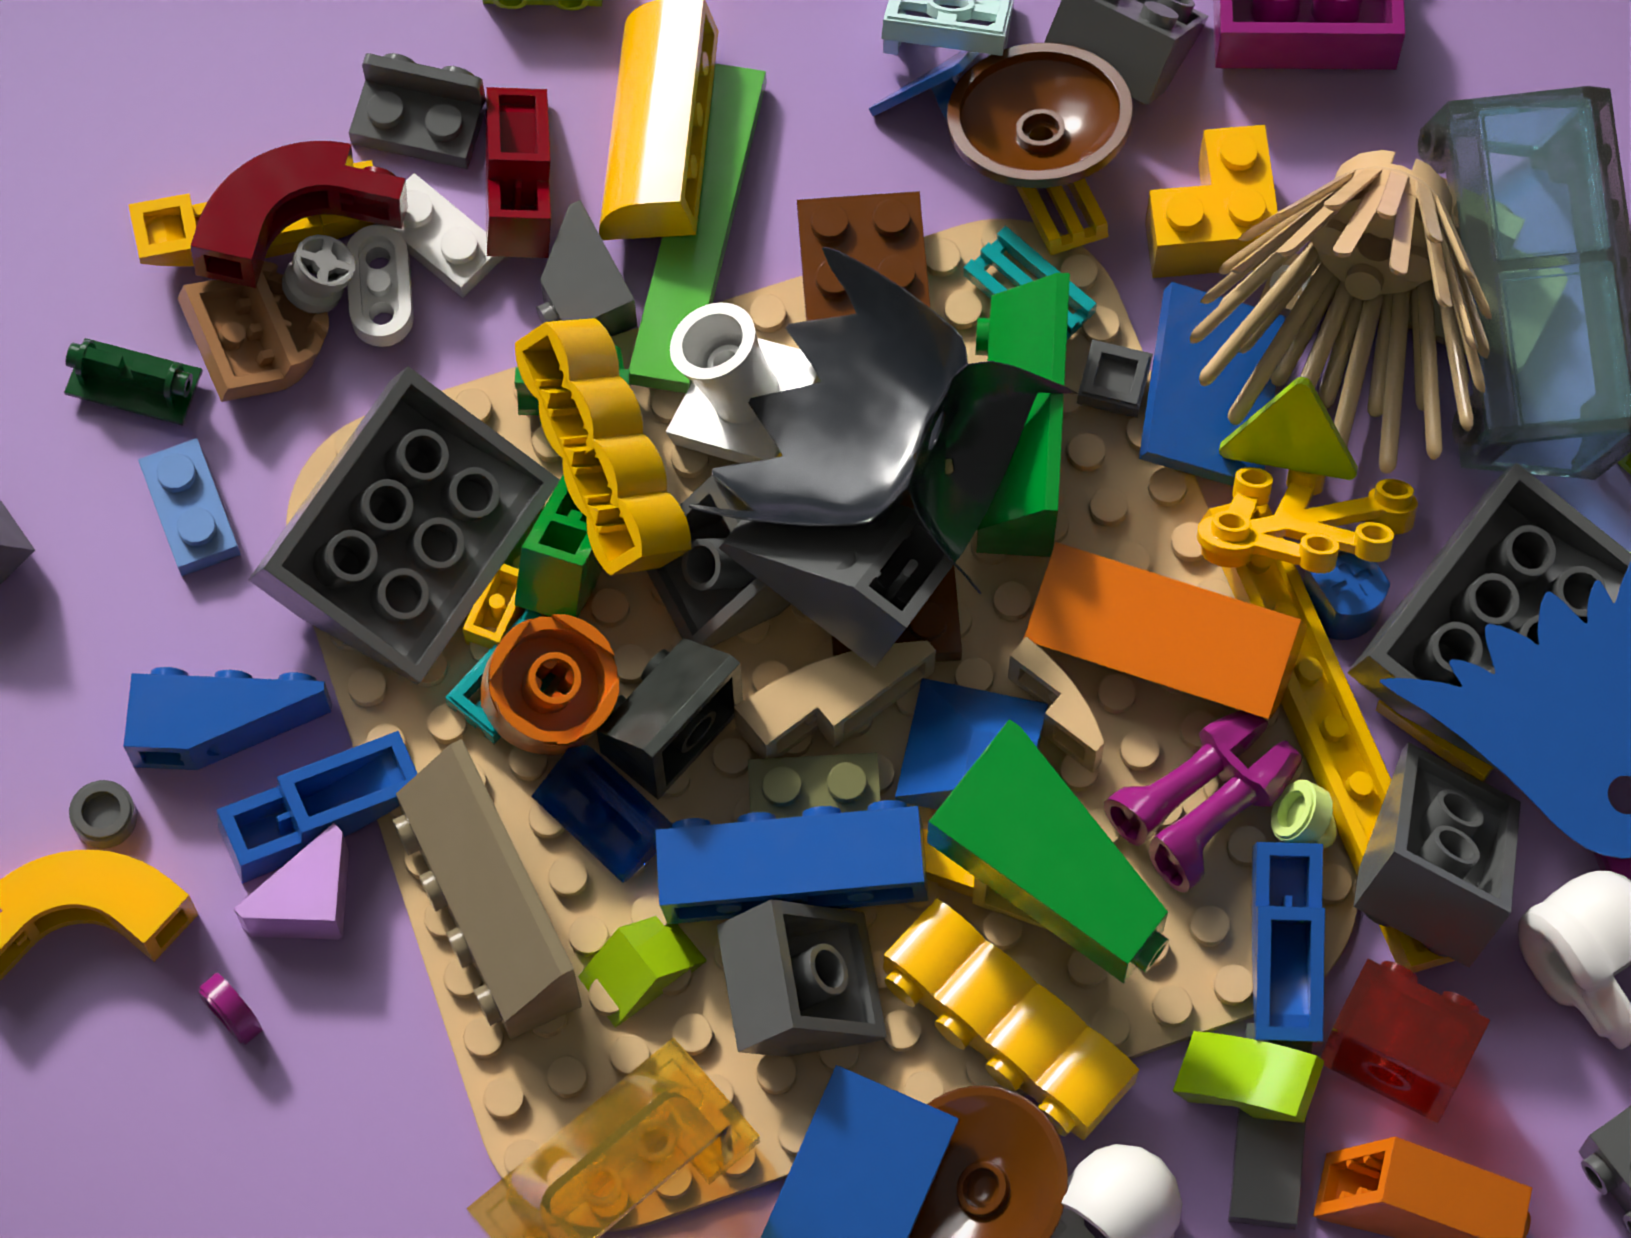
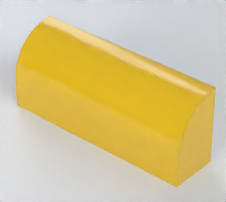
[599,0,719,240]

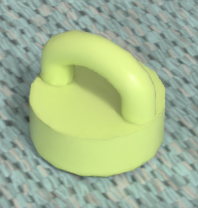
[1271,780,1336,849]

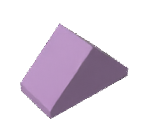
[233,823,350,940]

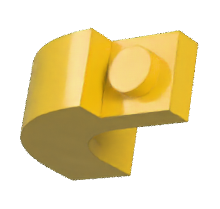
[0,850,199,981]

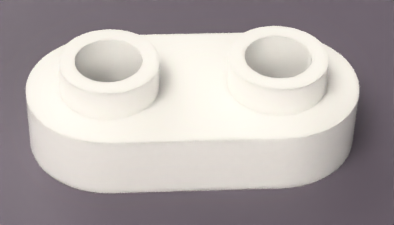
[347,225,414,347]

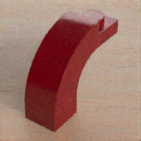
[190,141,408,288]

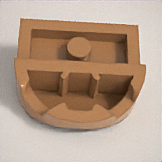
[177,261,329,402]

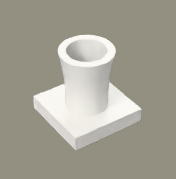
[666,302,821,463]

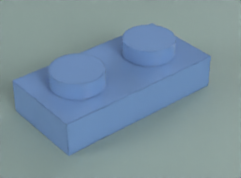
[138,438,241,577]

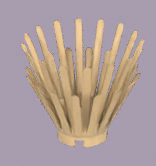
[1190,150,1492,473]

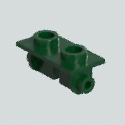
[64,338,203,426]

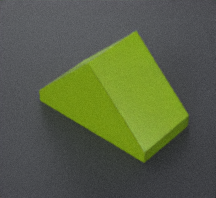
[578,916,707,1028]

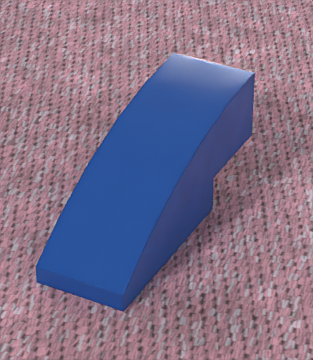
[216,731,418,884]
[1252,842,1325,1042]

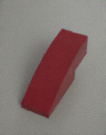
[486,87,551,258]

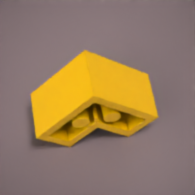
[1145,125,1278,278]

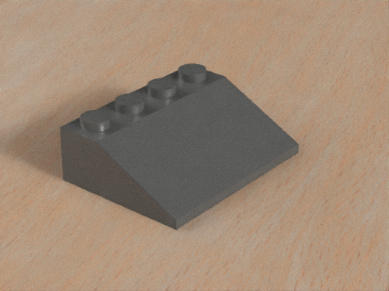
[248,366,560,685]
[1347,462,1631,771]

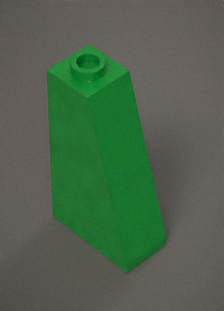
[927,719,1169,984]

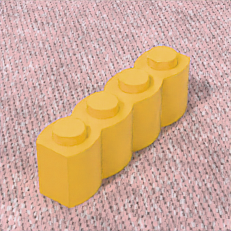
[515,318,691,575]
[883,898,1139,1140]

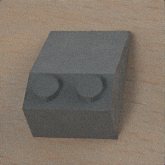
[1353,742,1521,968]

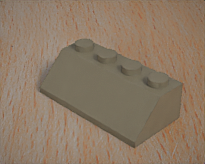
[392,739,582,1040]

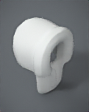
[1518,871,1631,1050]
[1051,1144,1183,1238]

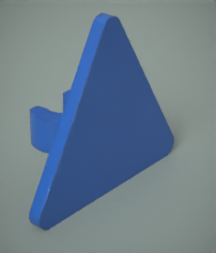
[868,51,979,121]

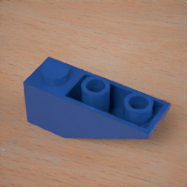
[123,667,332,770]

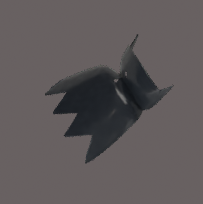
[689,247,1078,594]

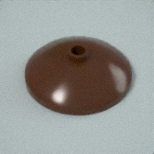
[947,43,1133,188]

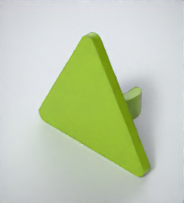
[1219,377,1358,480]

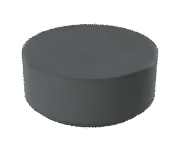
[69,780,137,849]

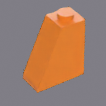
[1313,1136,1532,1238]

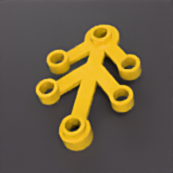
[1196,467,1418,573]

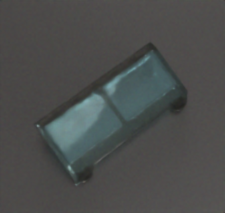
[1418,86,1631,480]

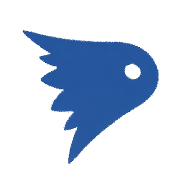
[1379,562,1631,859]

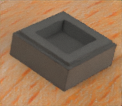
[1077,339,1153,418]

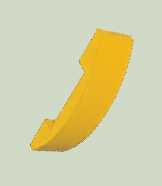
[128,160,375,267]

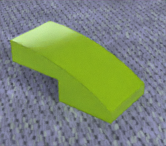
[1173,1031,1325,1123]

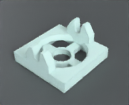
[881,0,1014,56]

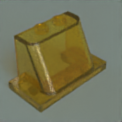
[466,1037,760,1238]

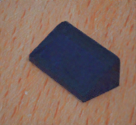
[531,745,673,883]

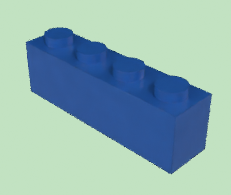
[655,800,929,924]

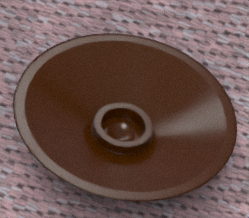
[909,1085,1068,1238]

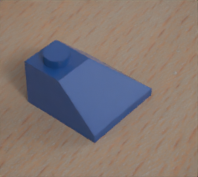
[895,678,1048,810]

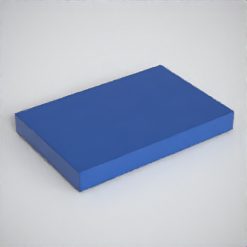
[1139,282,1286,486]
[761,1065,960,1238]

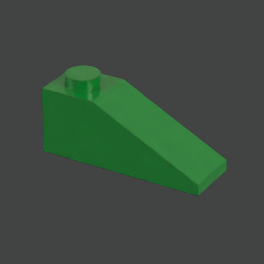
[514,475,602,618]

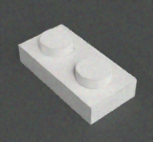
[374,173,504,298]

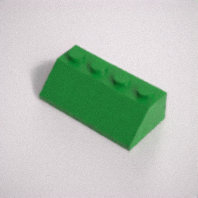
[975,273,1070,557]

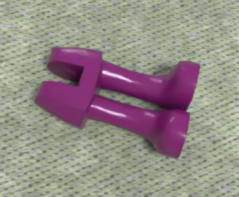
[1104,710,1303,893]

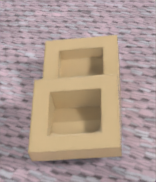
[1008,637,1104,773]

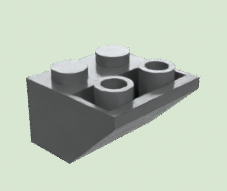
[1044,0,1209,105]

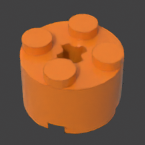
[481,614,619,755]

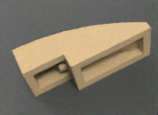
[734,641,936,759]

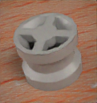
[282,234,356,314]

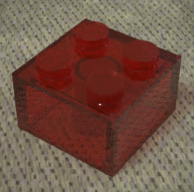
[1321,959,1490,1123]

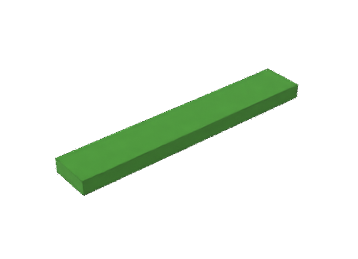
[629,63,767,393]

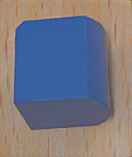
[1303,551,1390,640]

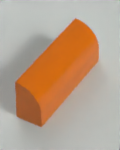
[1024,542,1308,719]

